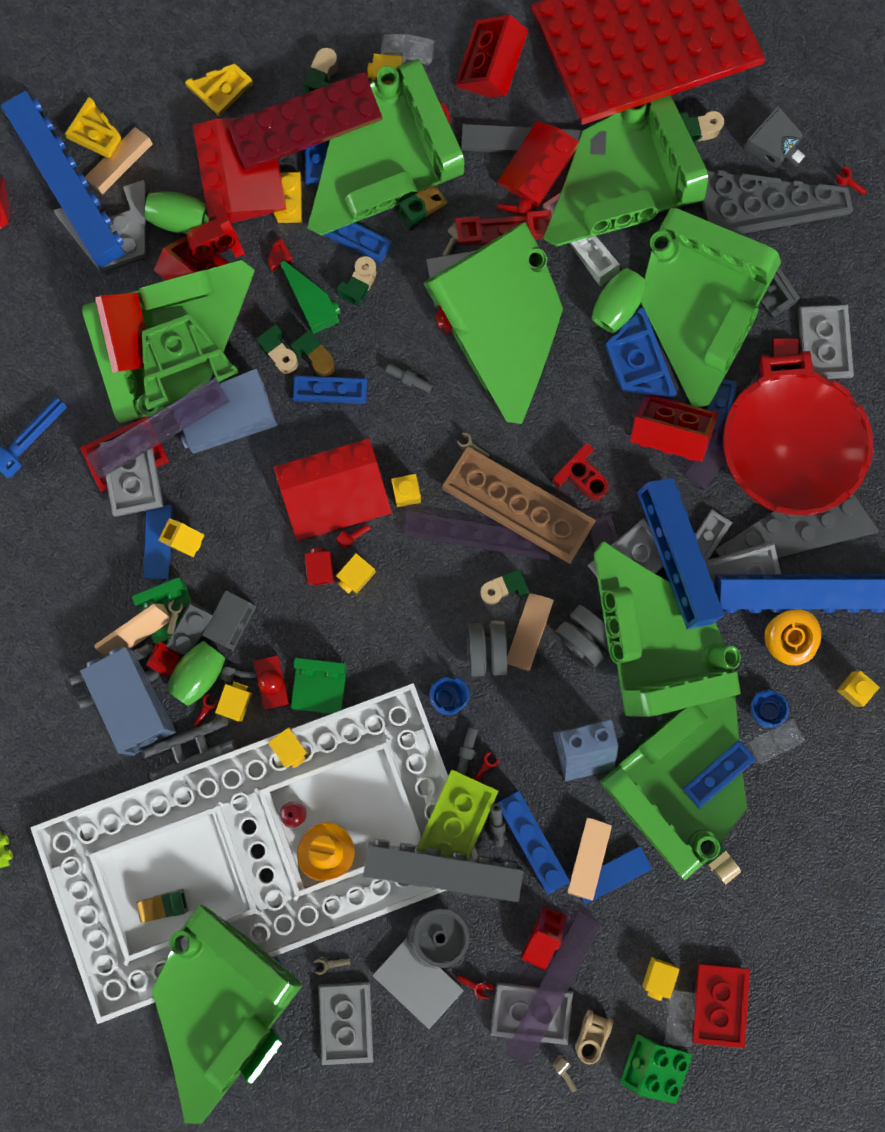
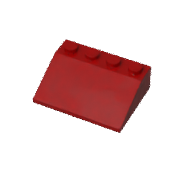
[193,117,287,223]
[274,438,392,542]

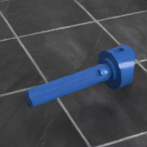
[0,397,67,478]

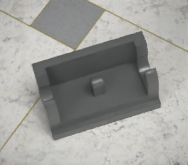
[761,268,800,319]
[202,591,256,650]

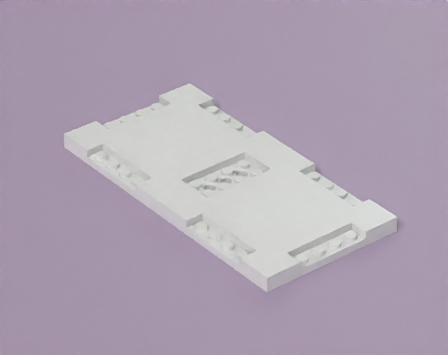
[30,683,478,1024]

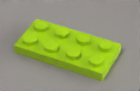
[416,769,498,858]

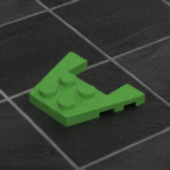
[142,314,239,410]

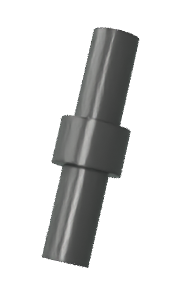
[385,363,433,393]
[456,727,478,775]
[490,804,506,847]

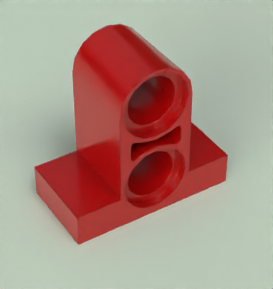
[186,204,245,261]
[551,443,609,501]
[521,905,566,970]

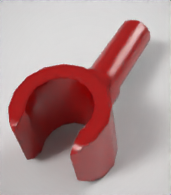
[836,167,867,195]
[497,199,533,216]
[336,524,371,548]
[193,694,219,727]
[473,752,499,781]
[457,974,494,999]

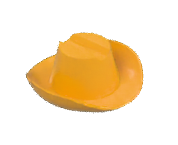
[764,609,822,665]
[297,822,355,881]

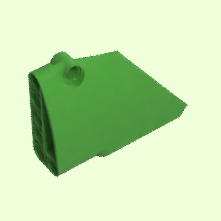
[307,58,464,236]
[543,95,708,246]
[641,207,781,408]
[423,222,563,424]
[82,260,255,423]
[594,542,741,716]
[599,696,747,881]
[152,904,303,1124]

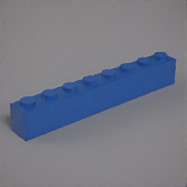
[1,91,125,269]
[715,574,885,613]

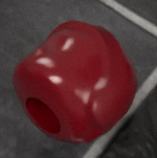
[279,801,307,828]

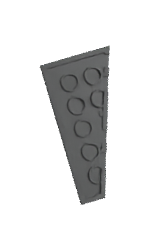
[701,170,853,234]

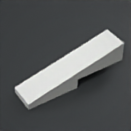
[543,193,620,287]

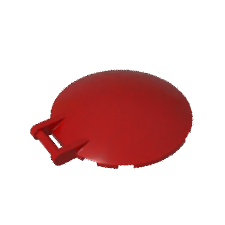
[723,351,873,516]

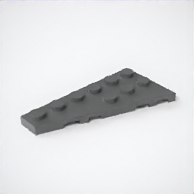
[714,494,879,558]

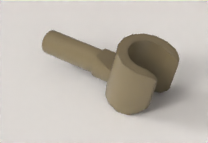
[442,222,458,256]
[457,433,490,458]
[167,600,186,634]
[313,957,350,975]
[553,1055,577,1092]

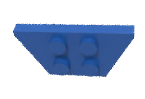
[605,307,677,398]

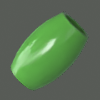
[144,191,209,234]
[591,268,647,333]
[166,641,225,706]

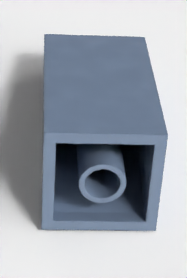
[173,369,277,454]
[80,646,177,756]
[553,720,618,781]

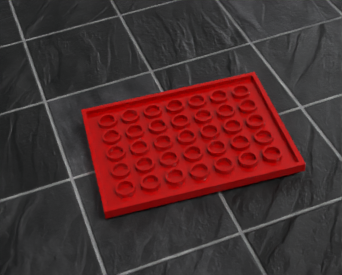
[532,0,765,125]

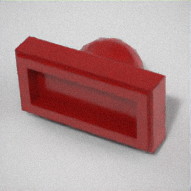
[253,655,289,710]

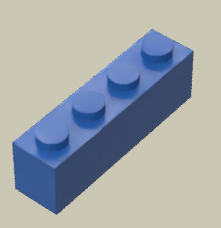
[496,790,570,895]

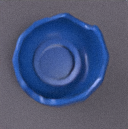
[429,677,470,715]
[750,689,789,728]

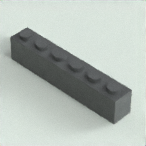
[363,839,524,902]

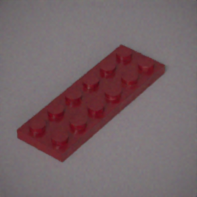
[227,72,383,171]

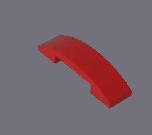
[455,210,552,245]

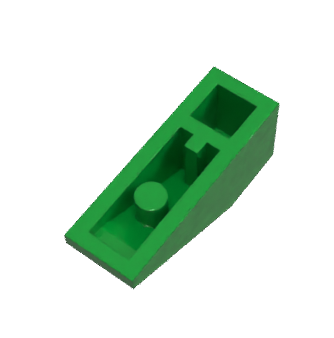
[280,261,341,334]

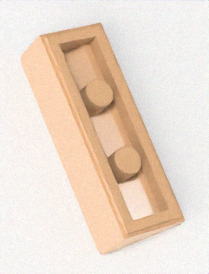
[84,127,152,195]
[507,593,554,671]
[94,604,171,656]
[568,817,612,901]

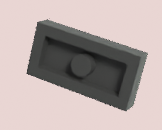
[166,601,213,655]

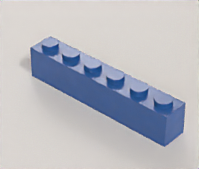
[637,478,724,630]

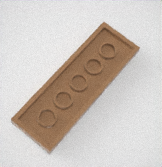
[442,446,596,564]

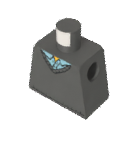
[743,107,806,168]

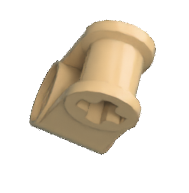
[575,1009,613,1064]

